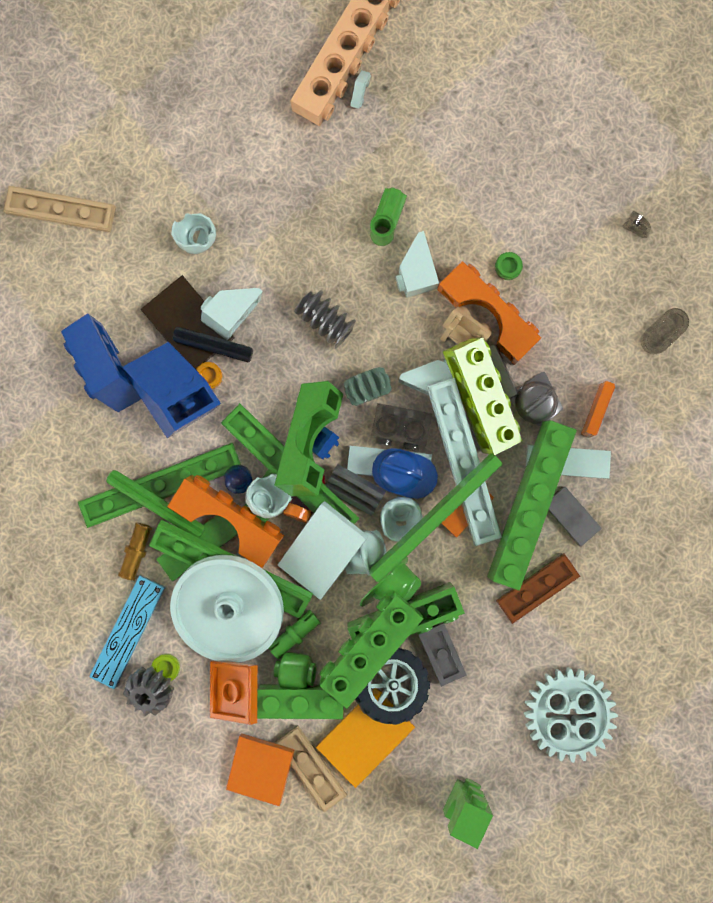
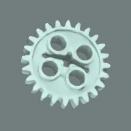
[524,667,618,763]

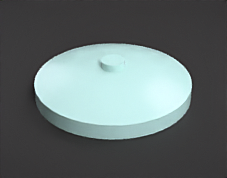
[170,555,284,662]

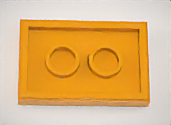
[316,688,415,788]

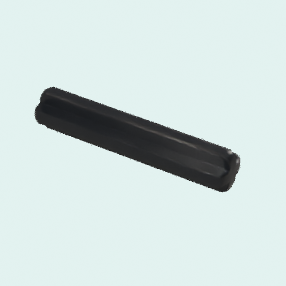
[173,327,253,362]

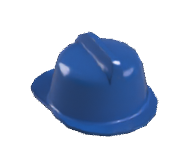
[372,448,438,499]

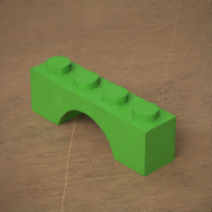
[274,381,344,496]

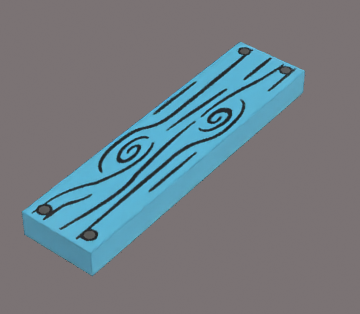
[89,575,166,689]

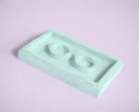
[278,501,369,600]

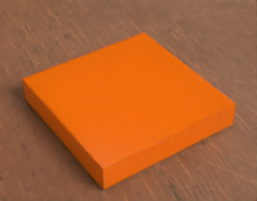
[210,661,258,725]
[226,733,295,806]

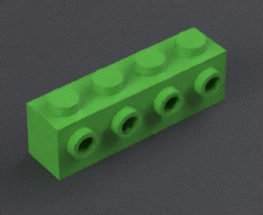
[347,582,465,641]
[319,591,424,708]

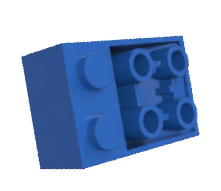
[121,342,221,439]

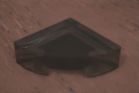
[623,210,651,238]

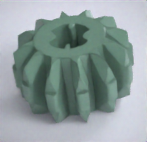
[344,367,392,406]

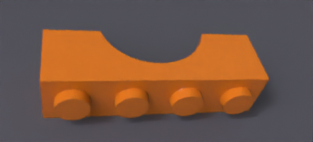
[437,261,541,365]
[167,475,284,568]

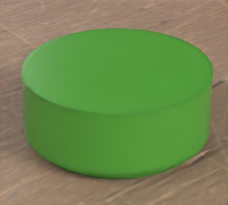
[495,252,523,280]

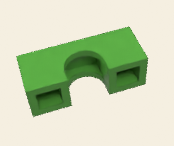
[257,684,344,719]
[443,778,493,849]

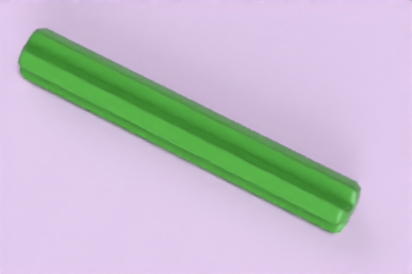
[106,470,206,538]

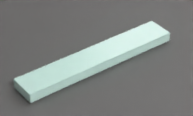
[426,378,502,546]

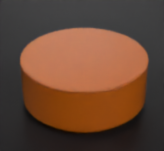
[282,503,312,523]

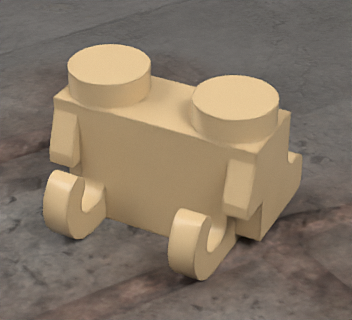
[440,307,492,344]

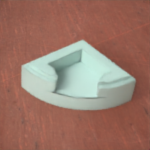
[350,70,371,109]

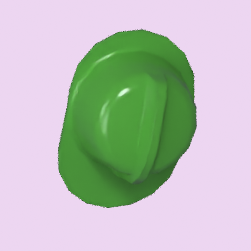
[360,556,421,607]

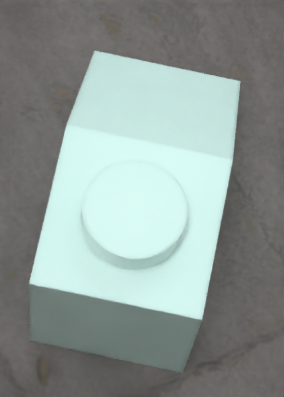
[395,231,439,298]
[201,288,263,340]
[398,359,453,396]

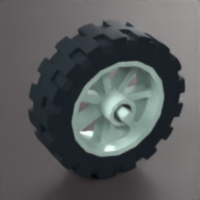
[355,647,430,725]

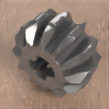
[123,666,174,716]

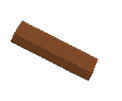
[496,553,581,624]

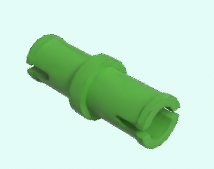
[268,610,321,660]

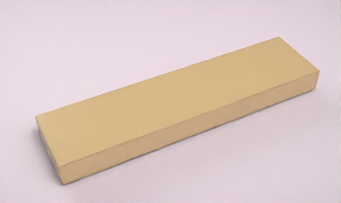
[3,186,116,233]

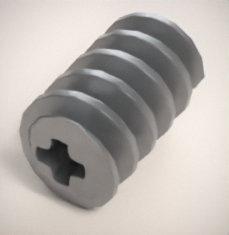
[294,290,356,349]

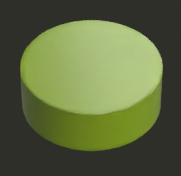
[151,654,180,682]

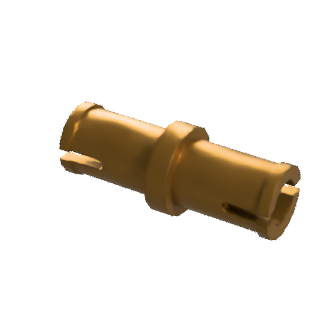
[118,522,153,581]

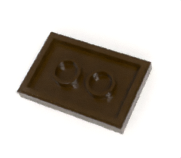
[141,275,235,369]

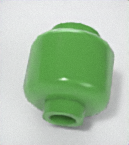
[274,652,317,689]

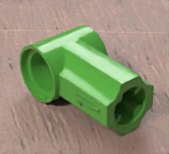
[370,187,407,246]

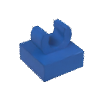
[312,427,339,459]

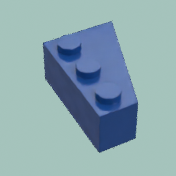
[61,313,141,412]

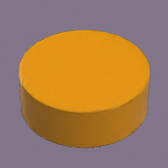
[196,362,223,389]

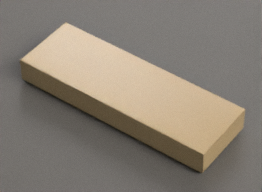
[275,725,347,813]

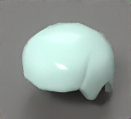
[171,213,216,254]
[246,474,291,518]
[380,496,423,542]

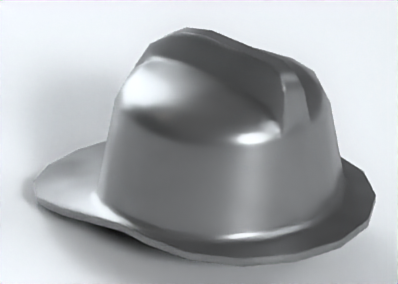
[511,372,563,426]

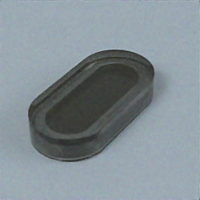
[641,308,689,355]

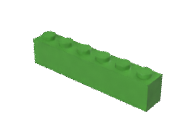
[487,420,577,591]

